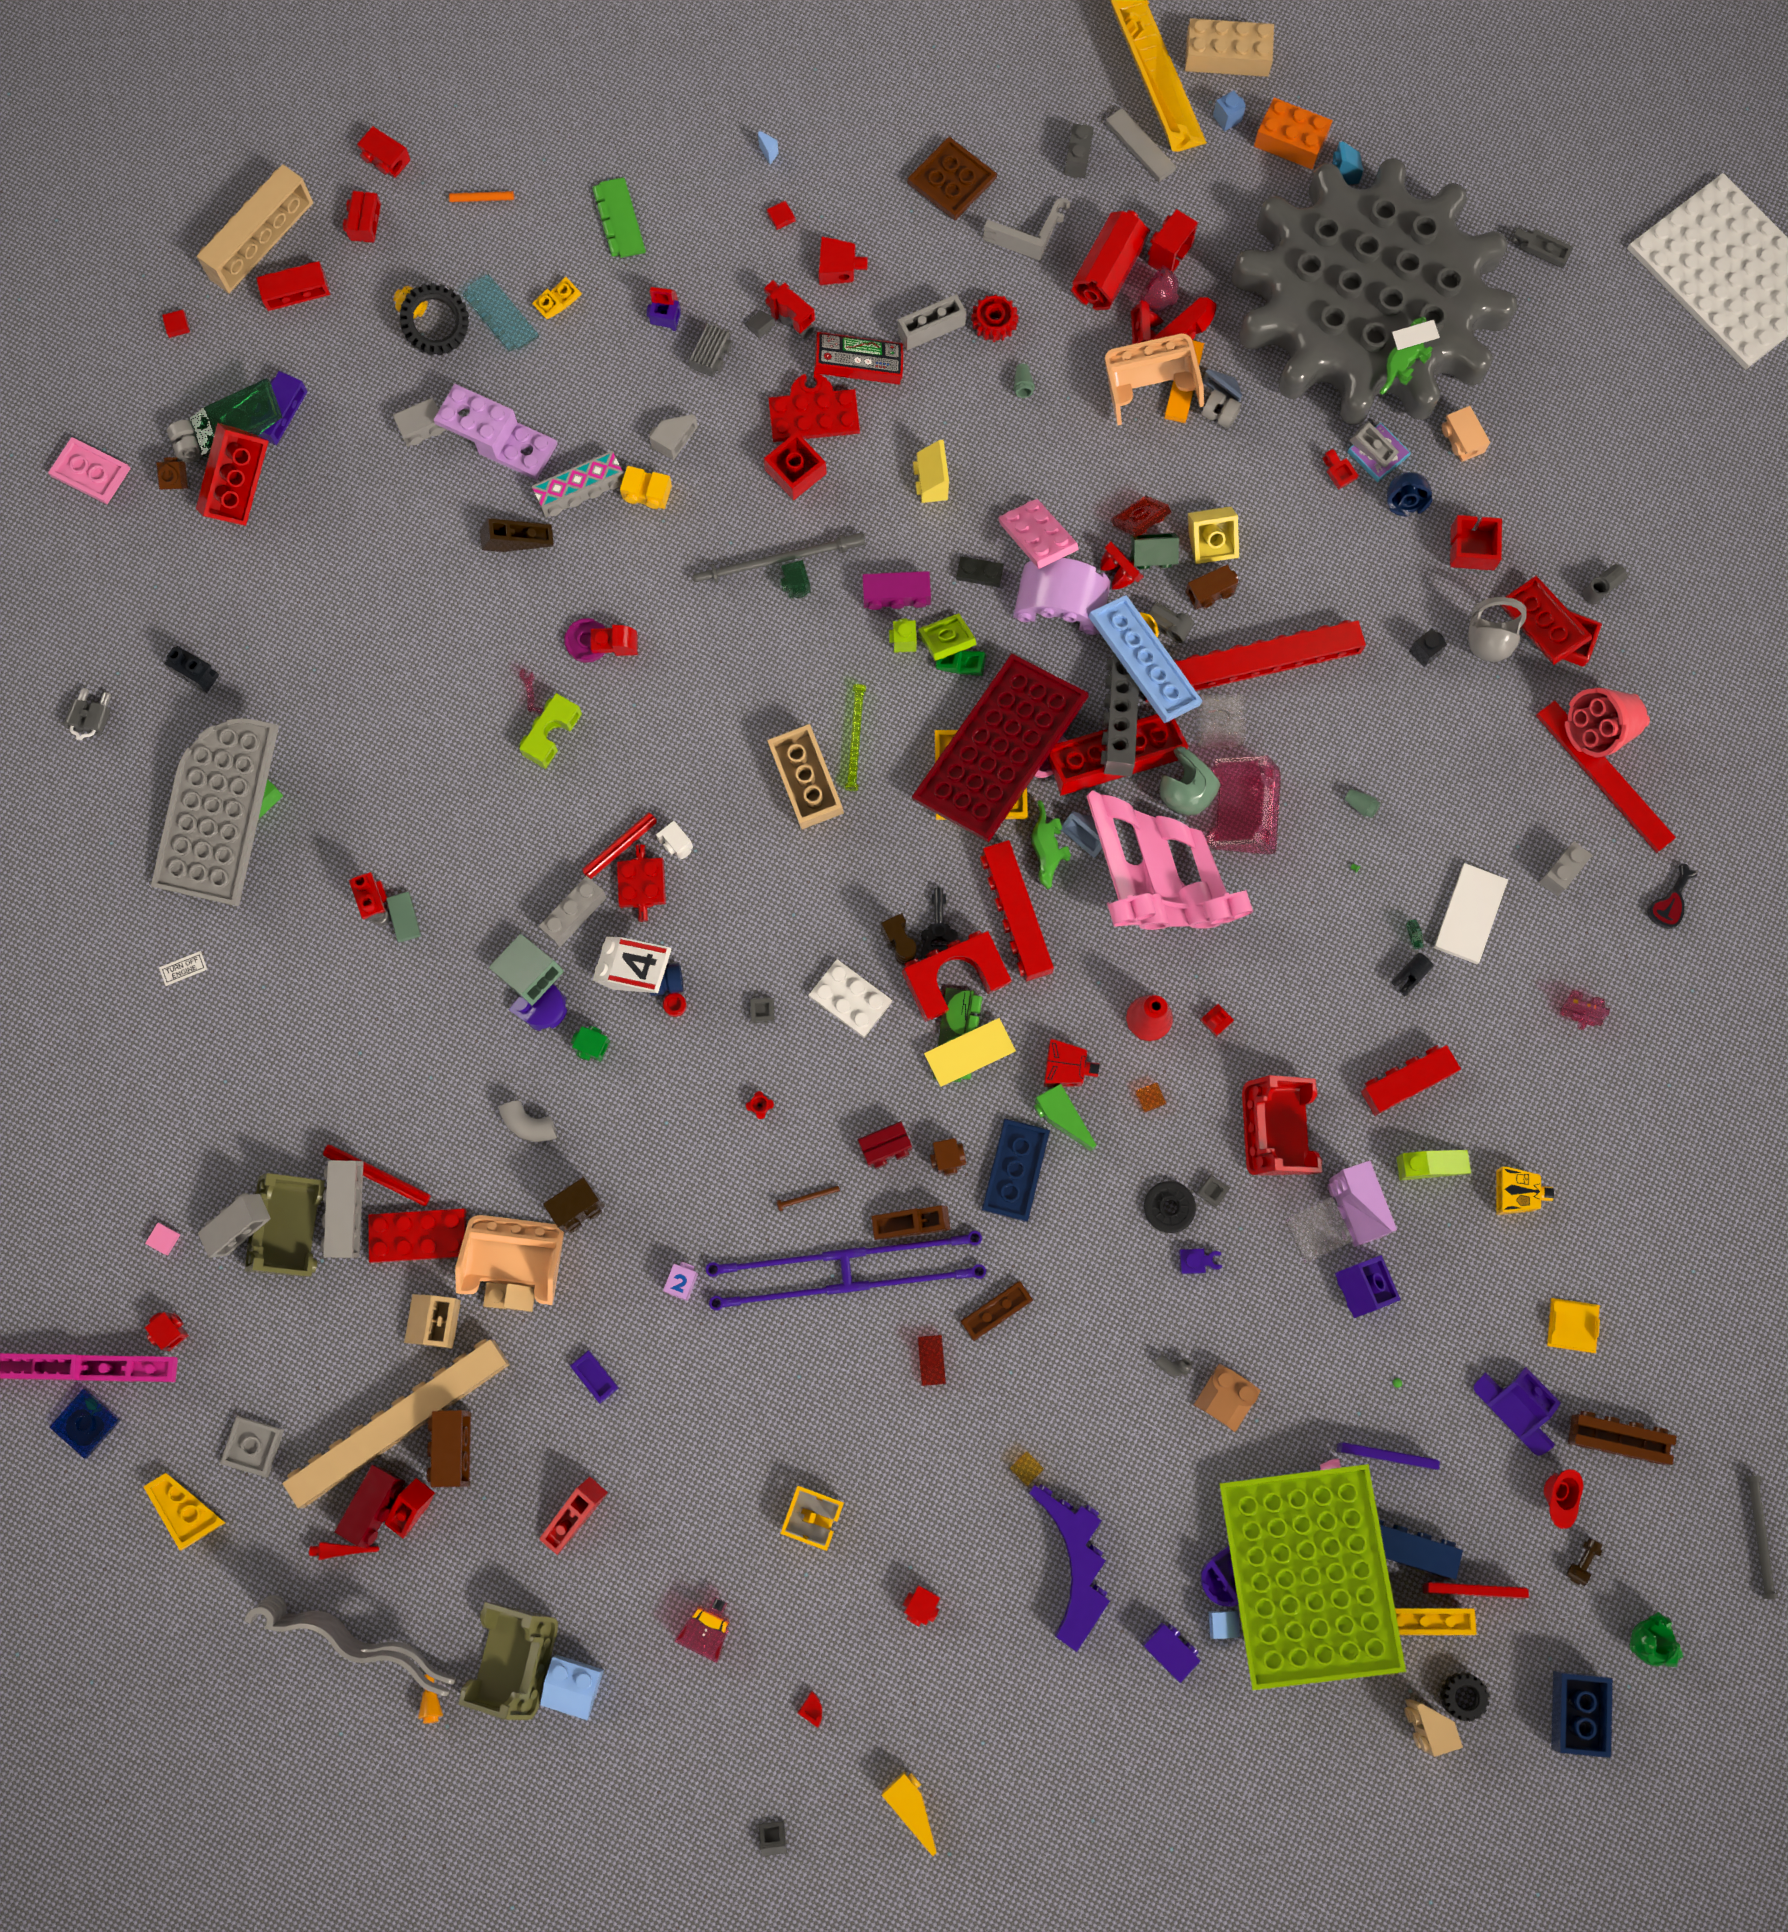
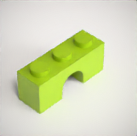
[519,693,582,769]

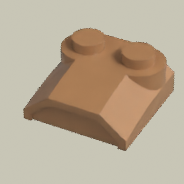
[1193,1364,1261,1432]

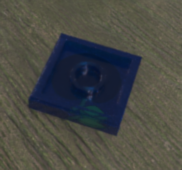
[49,1389,121,1459]

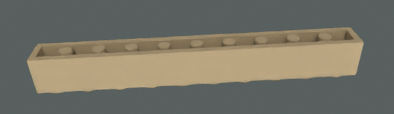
[282,1339,510,1508]

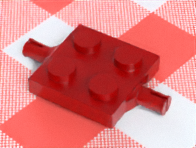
[617,844,666,922]

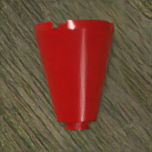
[1126,995,1173,1041]

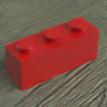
[256,261,331,311]

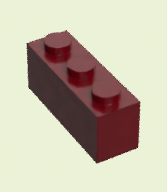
[334,1465,405,1548]

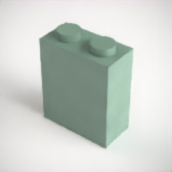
[488,933,564,1006]

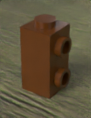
[1185,564,1238,610]

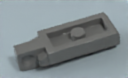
[1511,228,1573,269]

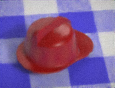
[1543,1469,1584,1529]

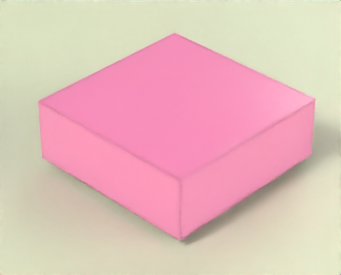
[145,1223,181,1256]

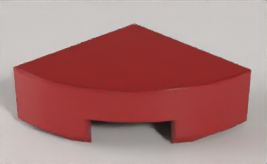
[797,1691,823,1728]

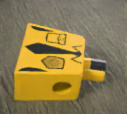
[1496,1167,1554,1215]

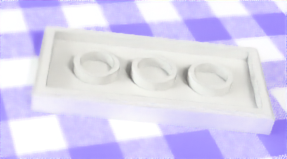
[1433,863,1508,964]

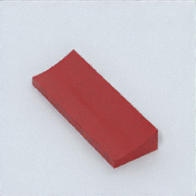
[1047,714,1189,796]

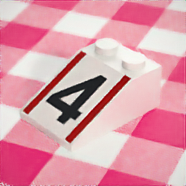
[593,937,671,993]

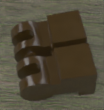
[881,913,916,966]

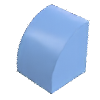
[1208,1610,1240,1639]

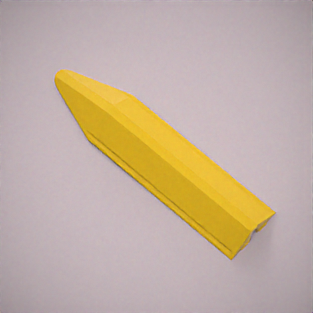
[1110,0,1207,152]

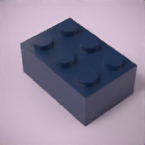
[1551,1671,1613,1758]

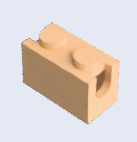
[1441,406,1490,462]

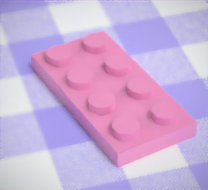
[998,499,1079,569]

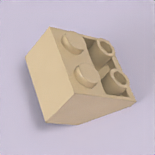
[404,1294,461,1349]
[1404,1699,1463,1757]

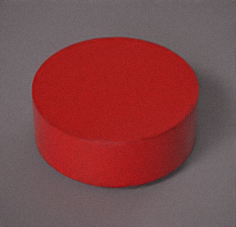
[663,993,687,1017]

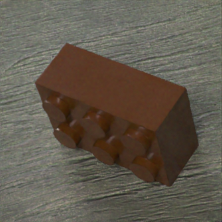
[427,1410,471,1488]

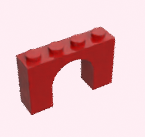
[902,930,1012,1022]

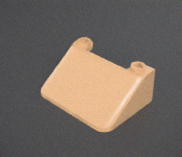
[455,1215,564,1305]

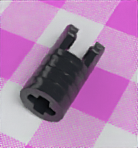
[1391,953,1434,997]

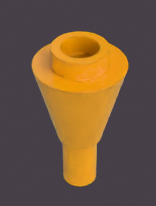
[418,1674,443,1724]

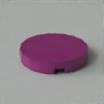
[564,618,605,663]

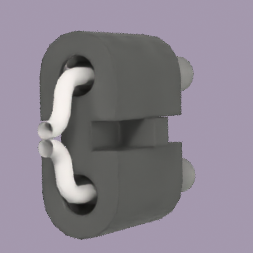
[63,688,111,740]

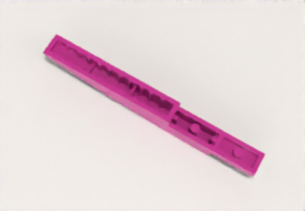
[0,1353,178,1382]

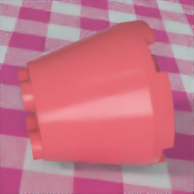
[1565,687,1650,757]

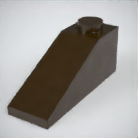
[480,518,554,552]

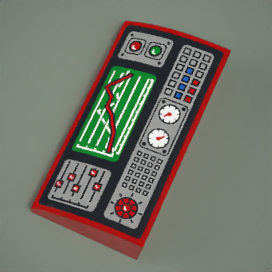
[814,332,903,385]

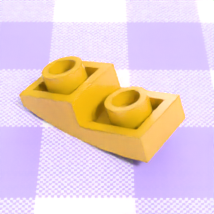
[532,277,582,319]

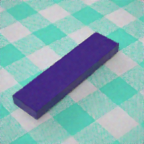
[1336,1442,1440,1470]

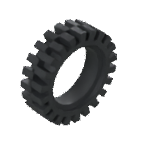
[399,283,469,356]

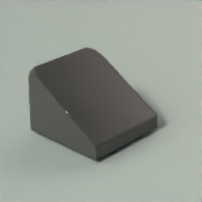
[745,310,775,339]
[759,1821,787,1856]

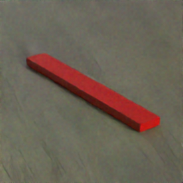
[1536,700,1676,853]

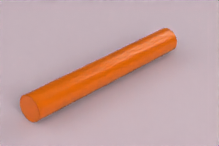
[449,191,514,202]

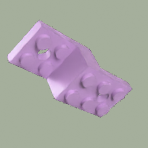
[434,384,557,480]

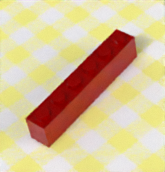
[980,840,1054,982]

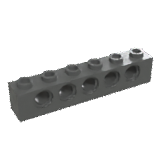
[1100,652,1139,777]

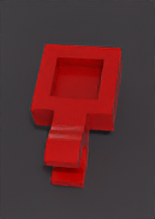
[1322,449,1359,490]

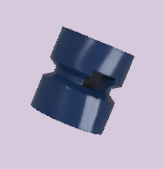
[650,962,684,997]

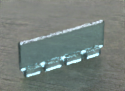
[463,274,539,352]

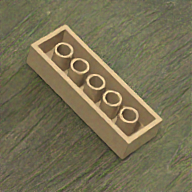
[196,164,313,294]

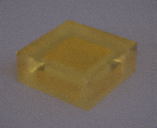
[1009,1451,1044,1486]

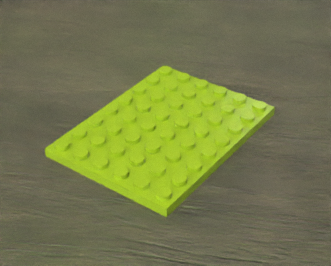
[1219,1464,1406,1690]

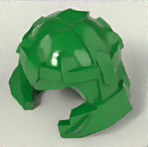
[1629,1612,1683,1667]

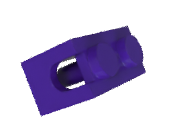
[1141,1622,1201,1683]

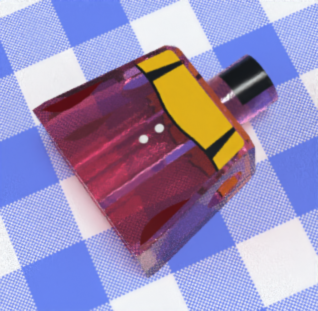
[674,1596,731,1663]

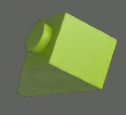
[1396,1150,1471,1181]

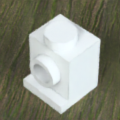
[656,821,693,859]

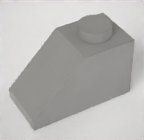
[649,414,698,461]

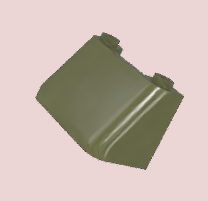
[245,1173,327,1277]
[458,1602,558,1720]

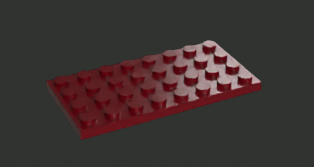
[912,654,1089,843]

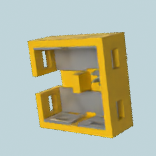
[780,1486,844,1551]

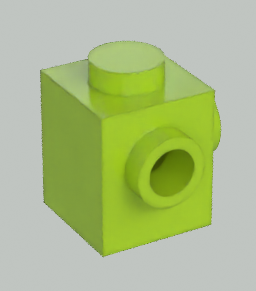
[889,618,917,653]

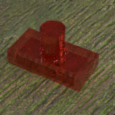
[918,1335,946,1386]

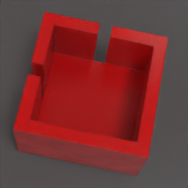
[1148,209,1198,278]
[1450,515,1502,571]

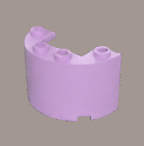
[1013,558,1110,635]

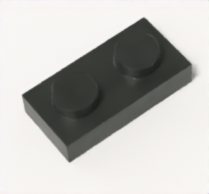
[956,556,1004,588]

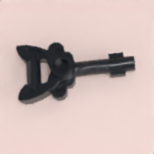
[921,888,958,959]

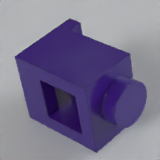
[646,300,681,331]

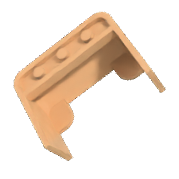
[1105,334,1204,425]

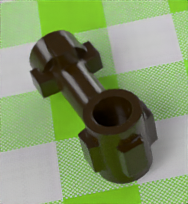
[1566,1538,1603,1586]

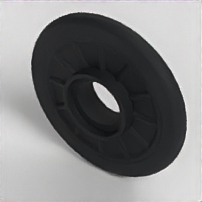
[1144,1181,1196,1233]

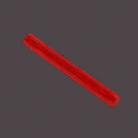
[323,1145,431,1206]

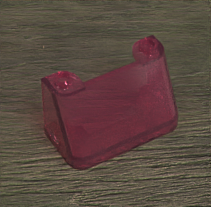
[1207,755,1281,855]

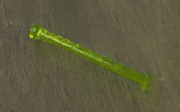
[845,684,866,791]

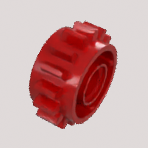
[971,294,1019,342]

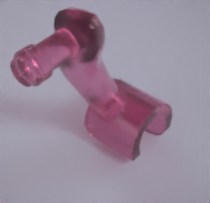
[519,669,543,714]

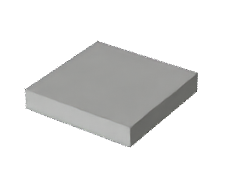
[220,1416,285,1478]

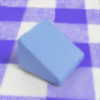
[758,131,778,164]

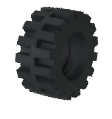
[1440,1673,1490,1721]

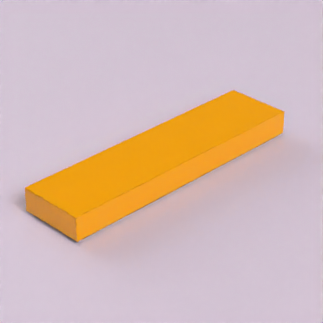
[1164,340,1204,423]

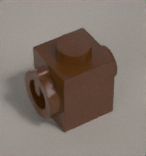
[156,457,188,490]
[930,1138,966,1176]

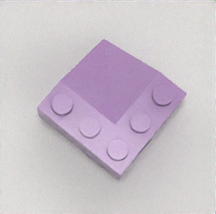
[1328,1161,1397,1247]

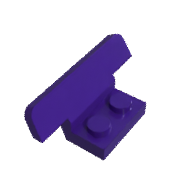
[1474,1367,1561,1456]

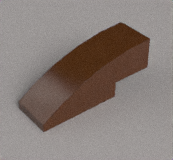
[871,1205,951,1240]

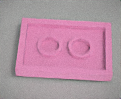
[48,437,131,504]

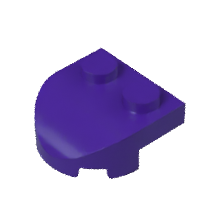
[508,984,567,1031]
[1200,1545,1239,1607]

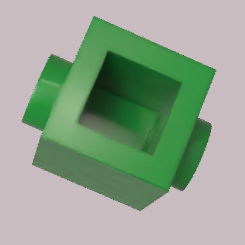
[571,1025,610,1062]

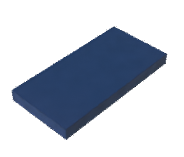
[982,1118,1050,1223]

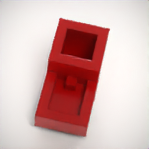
[591,625,638,656]

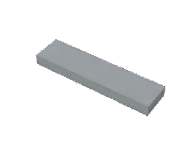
[1105,108,1176,182]

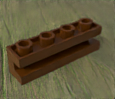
[1568,1411,1677,1466]

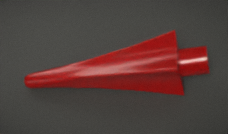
[309,1542,380,1560]

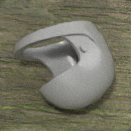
[1468,597,1527,662]

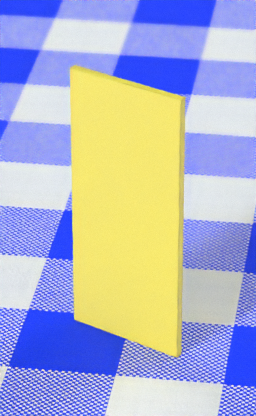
[924,1018,1016,1087]

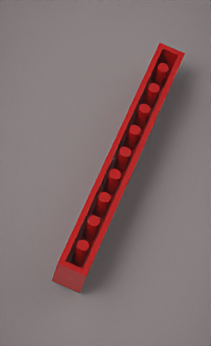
[1143,620,1366,703]

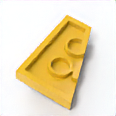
[143,1473,226,1551]

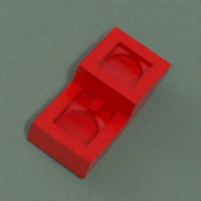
[650,287,678,305]

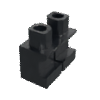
[164,646,219,693]

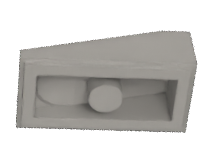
[1349,421,1399,468]

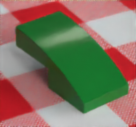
[935,651,986,676]

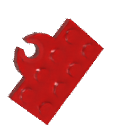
[768,373,860,442]

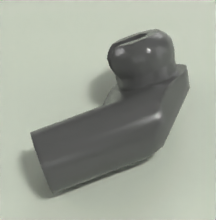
[1155,1354,1192,1377]

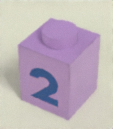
[663,1262,698,1301]

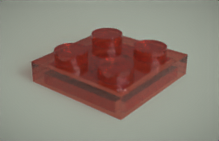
[1111,495,1172,536]

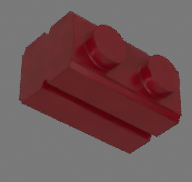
[857,1121,912,1169]

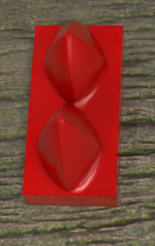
[1131,300,1163,344]
[1100,542,1144,590]

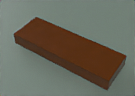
[960,1280,1033,1342]

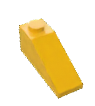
[882,1771,937,1856]

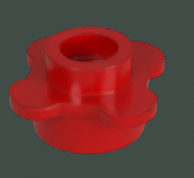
[746,1091,774,1119]

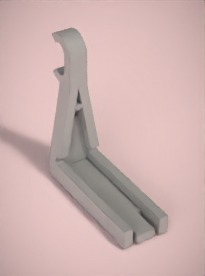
[983,198,1070,260]

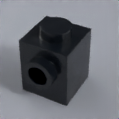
[1409,628,1447,667]

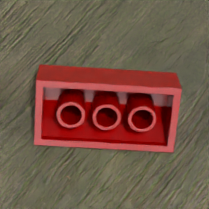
[196,423,269,526]

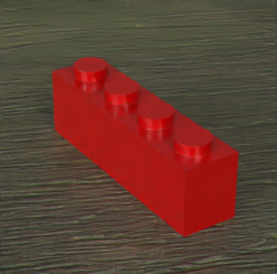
[1361,1045,1461,1116]

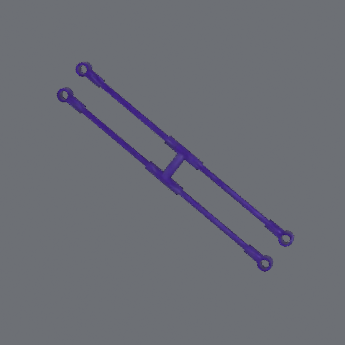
[706,1231,986,1311]

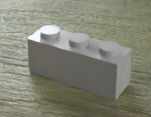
[898,294,966,350]
[539,876,607,948]
[198,1193,271,1258]

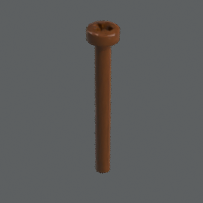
[776,1186,840,1212]

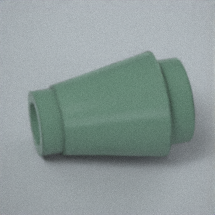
[1013,364,1035,398]
[1345,789,1381,818]

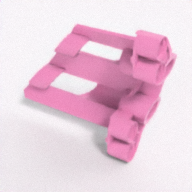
[1086,790,1253,930]

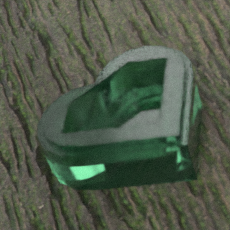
[1406,919,1424,950]

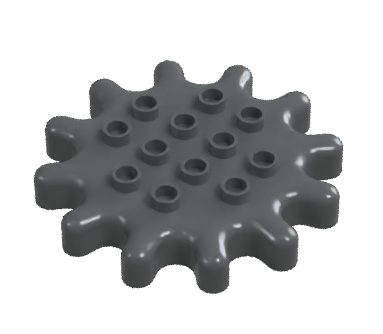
[1231,158,1518,425]

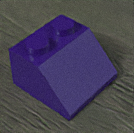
[1335,1255,1401,1318]

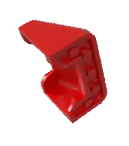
[1242,1075,1322,1176]

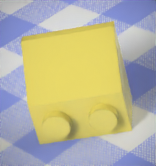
[913,440,949,503]
[1188,506,1239,564]

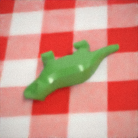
[1380,317,1433,395]
[1031,800,1071,889]

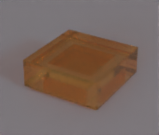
[1135,1082,1166,1113]

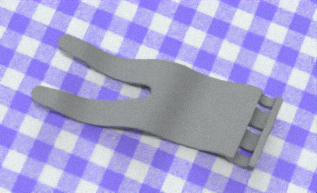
[245,1595,456,1696]

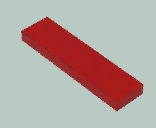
[1423,1582,1529,1599]

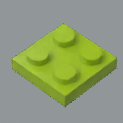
[918,613,977,661]

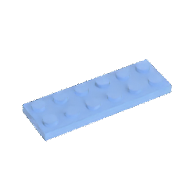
[1088,595,1203,723]

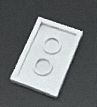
[809,959,892,1038]

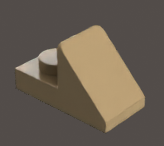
[483,1283,535,1312]

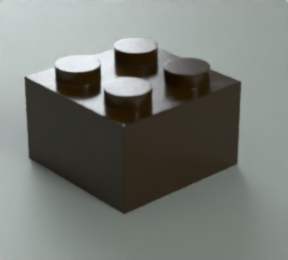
[543,1177,605,1233]

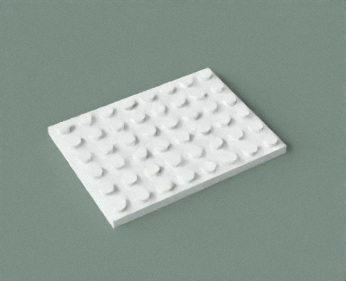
[1627,173,1788,370]

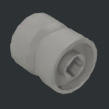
[1201,390,1242,429]
[167,420,205,462]

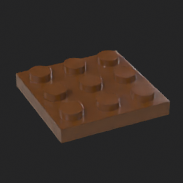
[907,136,997,221]

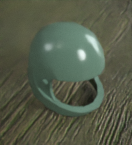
[1160,746,1221,816]

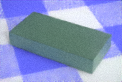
[386,892,421,943]

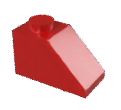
[384,1478,435,1539]

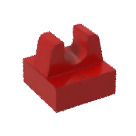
[1200,1004,1234,1037]

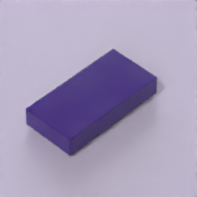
[570,1350,619,1404]

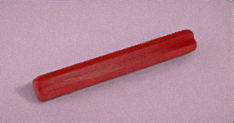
[582,813,657,879]

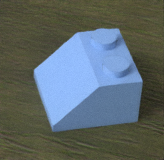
[540,1655,604,1720]

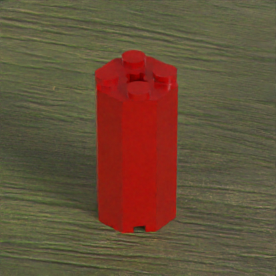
[1071,210,1151,311]

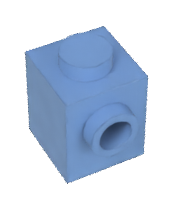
[1213,91,1246,131]

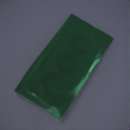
[189,378,282,458]

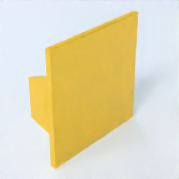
[1547,1298,1600,1353]

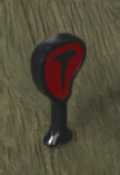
[1647,863,1698,929]

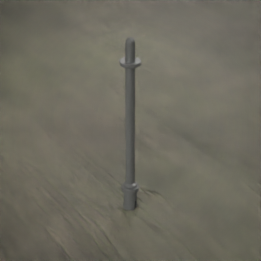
[692,531,866,584]

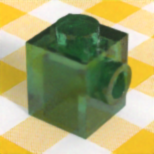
[780,560,811,599]

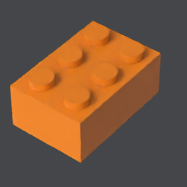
[1254,97,1333,170]

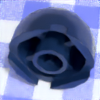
[1387,472,1432,517]

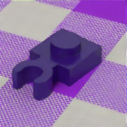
[1179,1249,1222,1274]

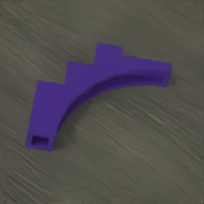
[1028,1484,1110,1652]

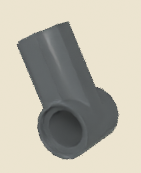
[1583,564,1628,605]
[1149,602,1195,643]

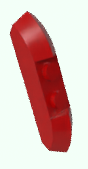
[1151,297,1217,340]

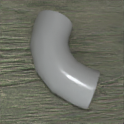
[498,1101,558,1142]

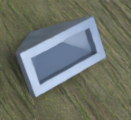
[1203,369,1242,402]
[1061,811,1102,858]

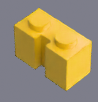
[620,466,672,509]

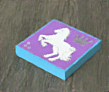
[1348,423,1411,483]

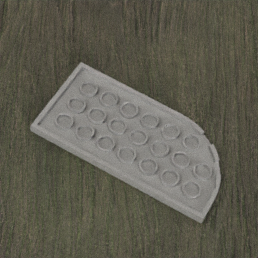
[151,719,279,906]

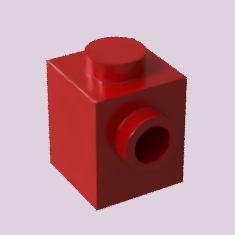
[144,1312,189,1351]
[902,1585,940,1627]

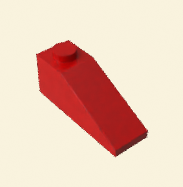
[539,1477,608,1555]

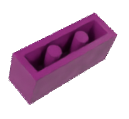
[863,571,931,610]

